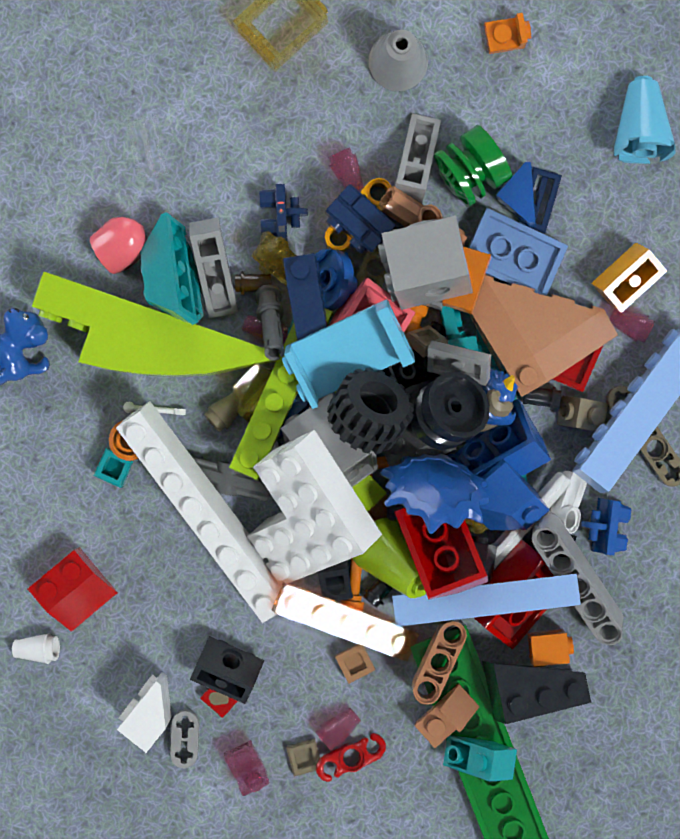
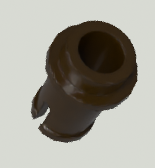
[235,271,272,295]

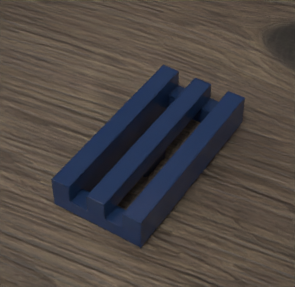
[517,167,562,234]

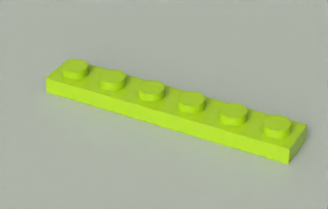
[229,308,333,481]

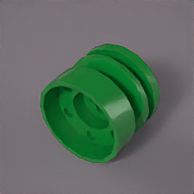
[434,125,512,207]

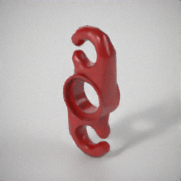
[316,733,386,782]

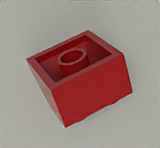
[27,547,118,632]

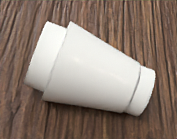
[12,633,60,664]

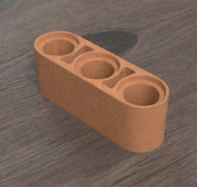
[412,620,467,705]

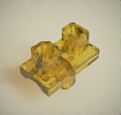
[251,231,297,287]

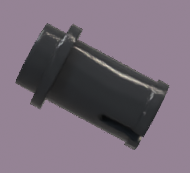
[523,386,562,411]
[363,579,393,608]

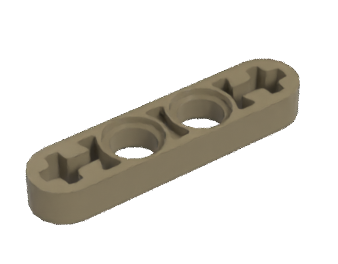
[606,386,680,487]

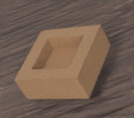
[335,642,376,684]

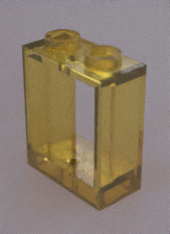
[233,0,328,72]

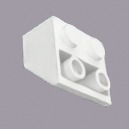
[117,672,172,753]

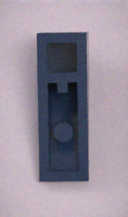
[283,253,328,341]

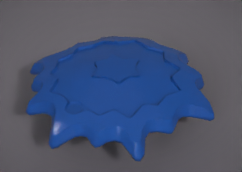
[380,454,490,534]

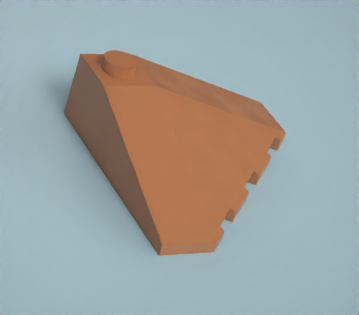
[469,275,618,397]

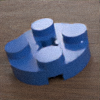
[315,249,358,311]

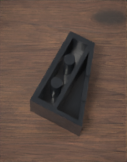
[482,661,591,724]

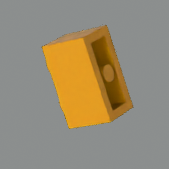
[591,243,667,313]

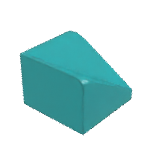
[93,448,134,488]

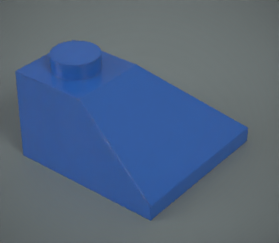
[480,459,550,530]

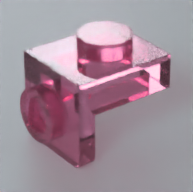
[224,740,270,796]

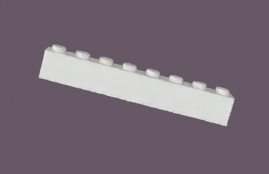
[116,401,294,623]

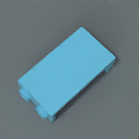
[282,299,415,409]

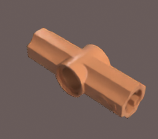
[379,186,467,246]

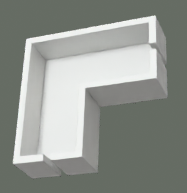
[247,430,382,586]

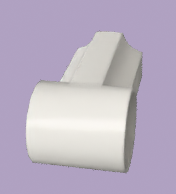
[547,470,587,534]

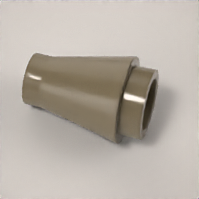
[204,389,249,432]

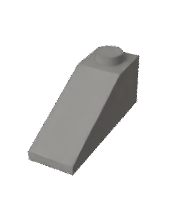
[395,113,441,204]
[189,217,238,319]

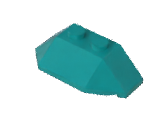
[140,212,203,325]

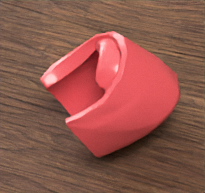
[90,217,147,274]

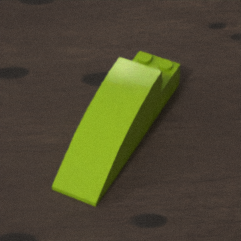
[31,272,280,377]

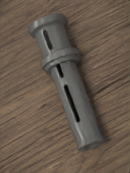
[255,284,285,361]

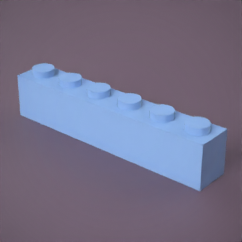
[572,328,680,493]

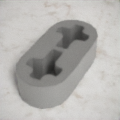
[170,709,200,768]

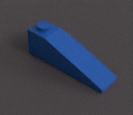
[447,399,551,477]

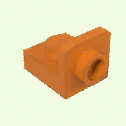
[484,13,531,54]

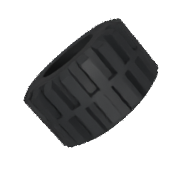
[327,368,414,454]

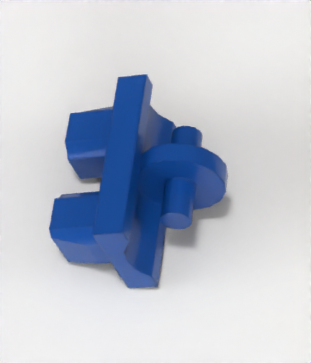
[581,498,632,556]

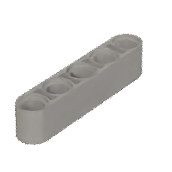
[532,513,624,645]

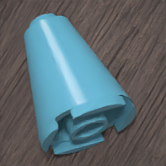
[614,76,676,164]

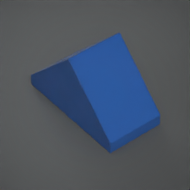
[496,162,536,228]

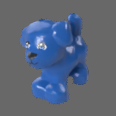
[0,308,50,386]

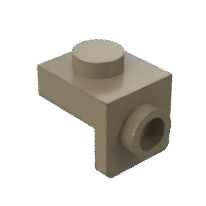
[557,396,608,432]

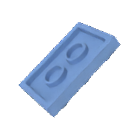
[468,208,568,296]

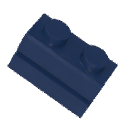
[325,184,396,255]

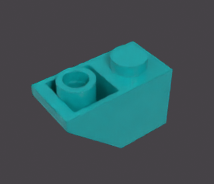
[443,735,517,782]

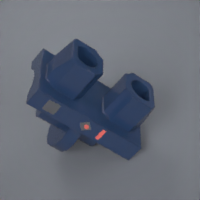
[259,184,308,242]

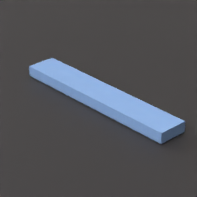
[392,574,581,627]

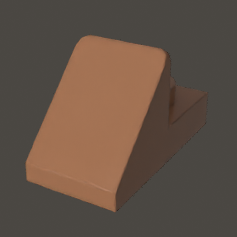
[414,683,479,748]

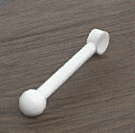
[123,401,186,415]

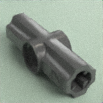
[192,456,270,501]

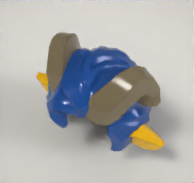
[480,368,518,432]

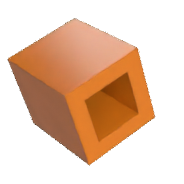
[527,629,574,667]

